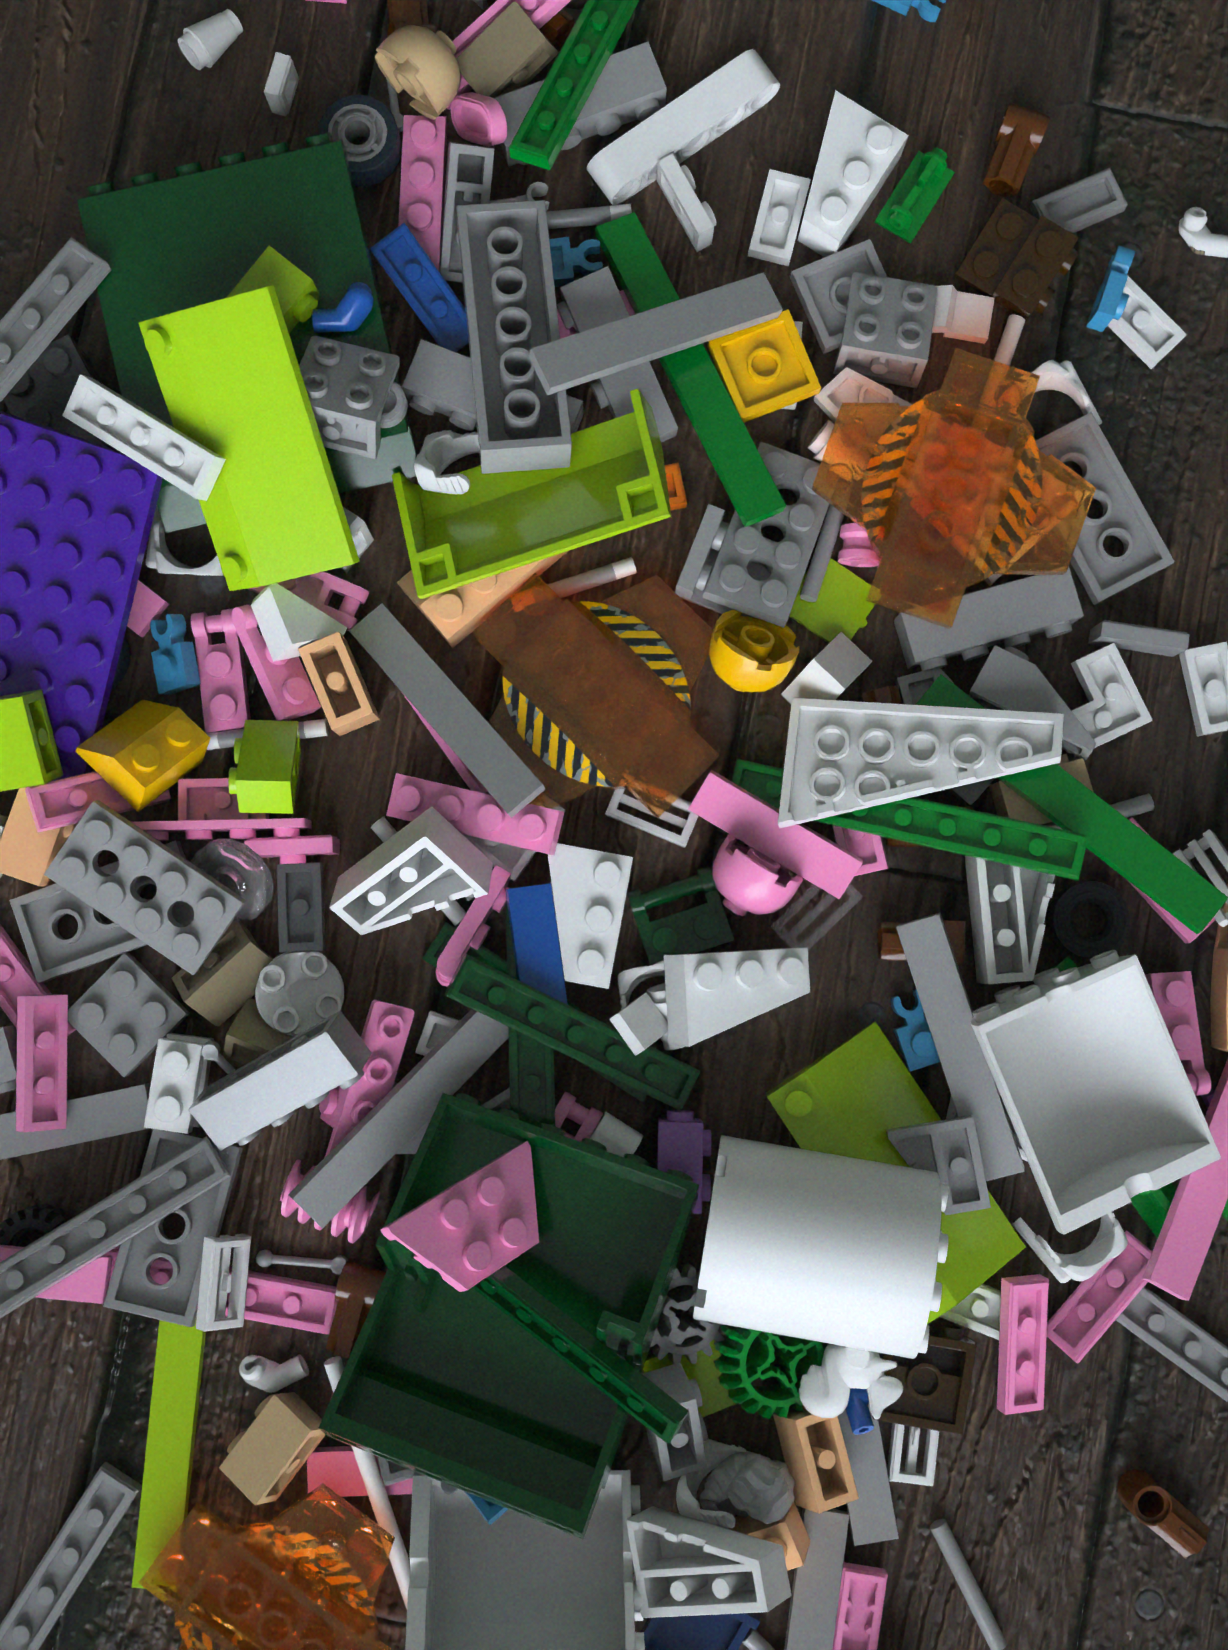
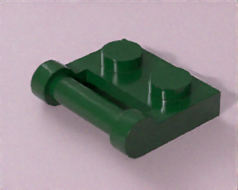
[626,866,734,965]

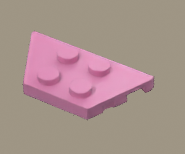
[380,1141,539,1292]

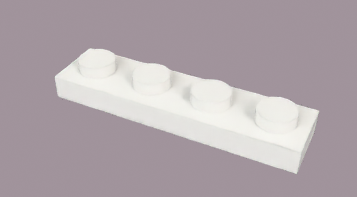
[62,374,226,501]

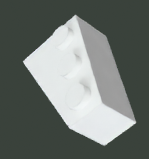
[797,90,909,257]
[329,806,493,935]
[548,843,633,989]
[965,855,1055,984]
[664,948,810,1047]
[626,1506,792,1618]

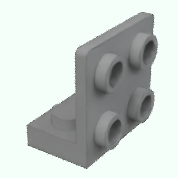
[833,272,938,388]
[299,336,400,460]
[675,504,777,618]

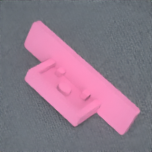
[132,778,312,841]
[319,1000,414,1157]

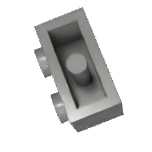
[643,1363,708,1481]

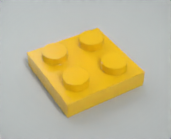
[707,309,821,423]

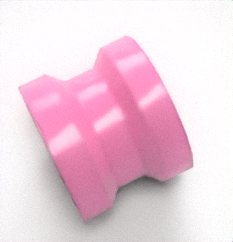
[838,523,884,567]

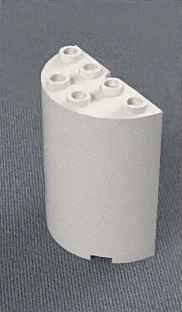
[970,950,1221,1235]
[693,1135,948,1359]
[405,1470,645,1650]

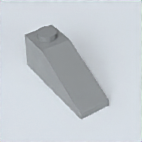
[440,142,494,282]
[969,645,1096,761]

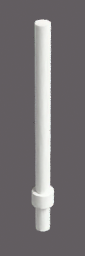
[324,1356,410,1609]

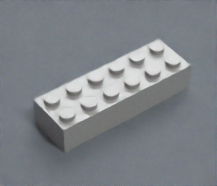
[457,200,572,474]

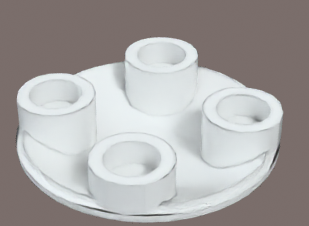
[255,951,344,1037]

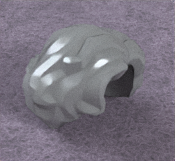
[700,1452,795,1524]

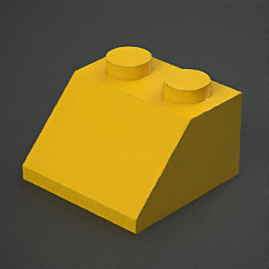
[75,700,210,812]

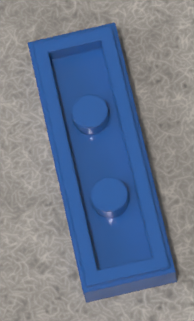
[370,223,469,353]
[505,883,568,1005]

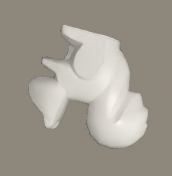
[799,1344,903,1419]

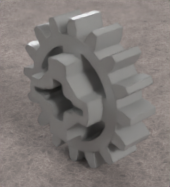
[650,1263,725,1364]

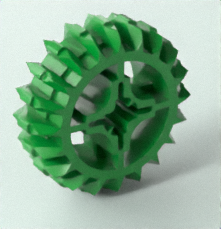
[713,1325,829,1419]

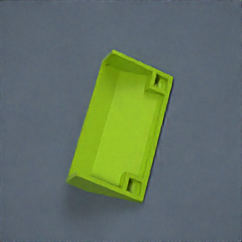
[139,285,360,591]
[392,389,671,599]
[766,1022,1026,1324]

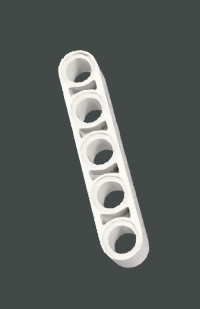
[587,49,780,205]

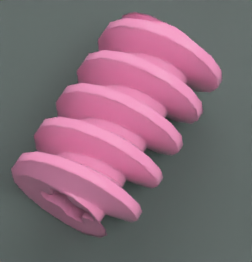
[280,1159,380,1244]

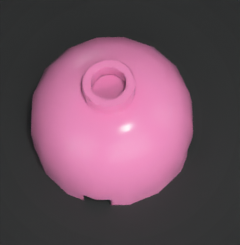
[712,834,803,916]

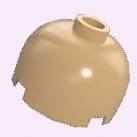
[375,25,461,120]

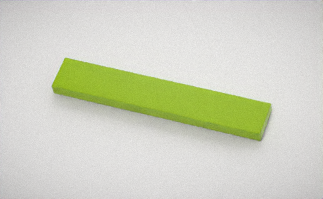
[132,1319,206,1592]

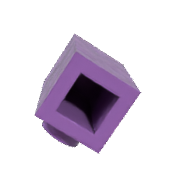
[656,1110,711,1214]

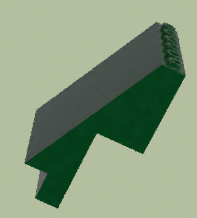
[77,132,418,533]
[319,1093,699,1539]

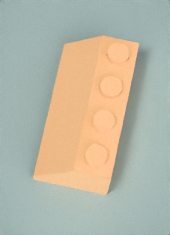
[397,551,568,648]

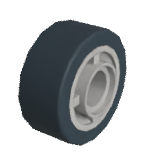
[317,94,402,187]

